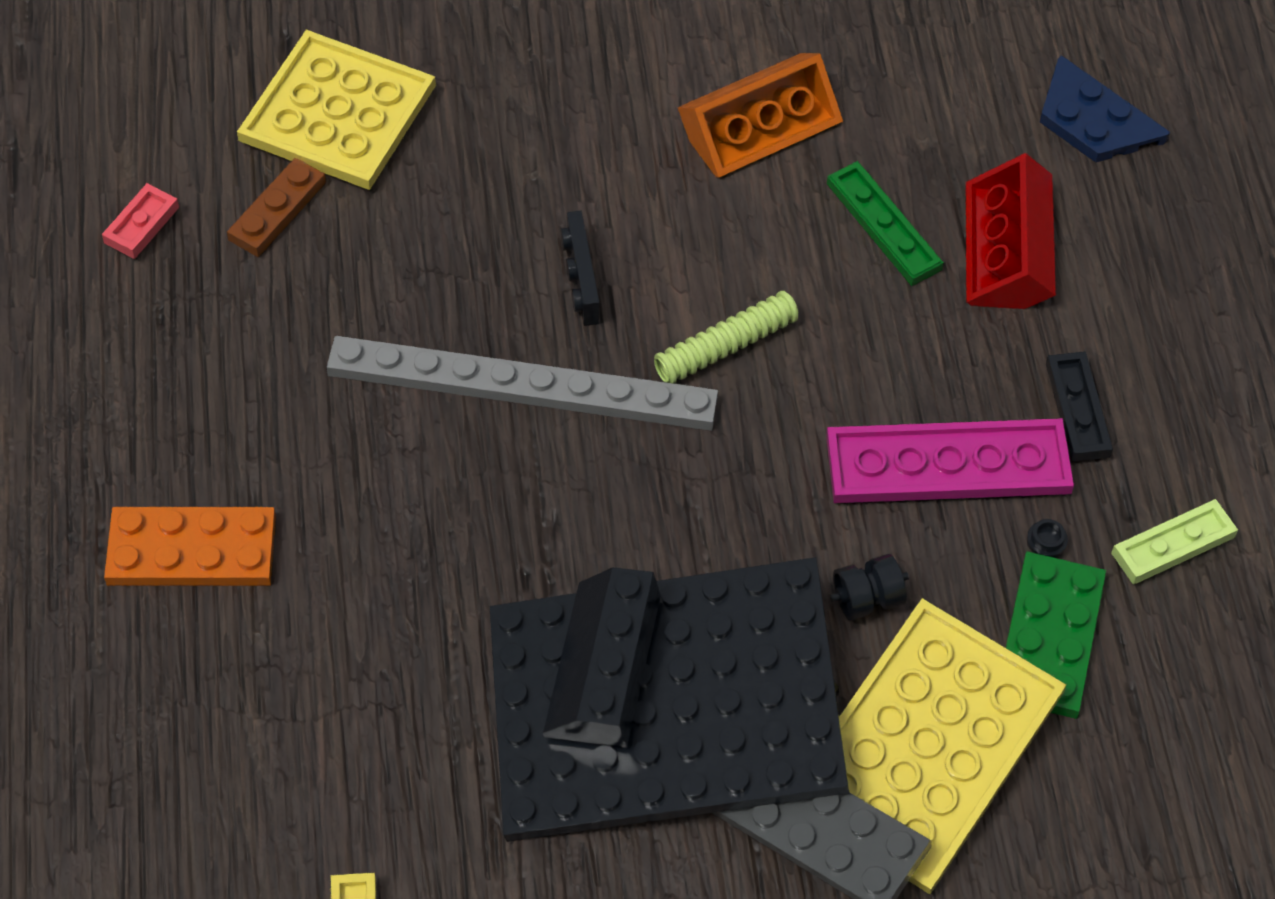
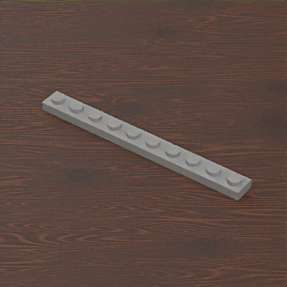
[327,336,718,431]

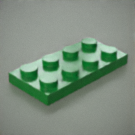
[1005,551,1106,719]

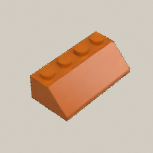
[677,53,843,178]

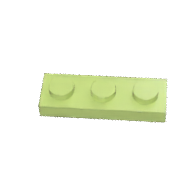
[1111,499,1238,585]

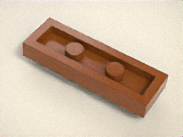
[227,158,326,257]

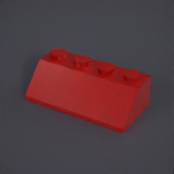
[966,153,1056,309]

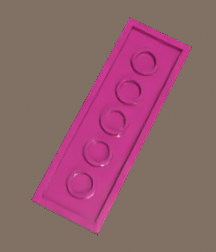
[826,418,1074,503]

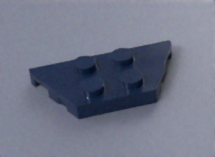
[1040,55,1170,163]

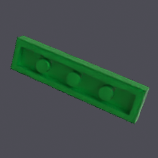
[827,161,944,286]

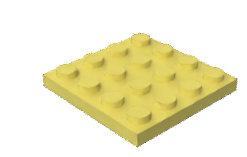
[237,30,436,190]

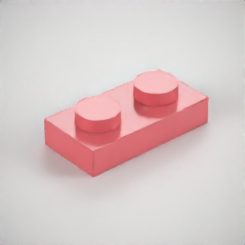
[102,183,179,259]

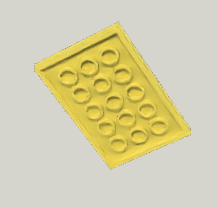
[839,598,1066,894]

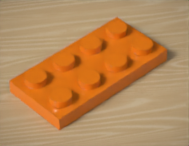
[104,507,276,586]

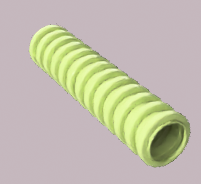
[654,291,799,384]

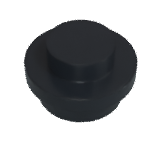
[1027,519,1068,558]

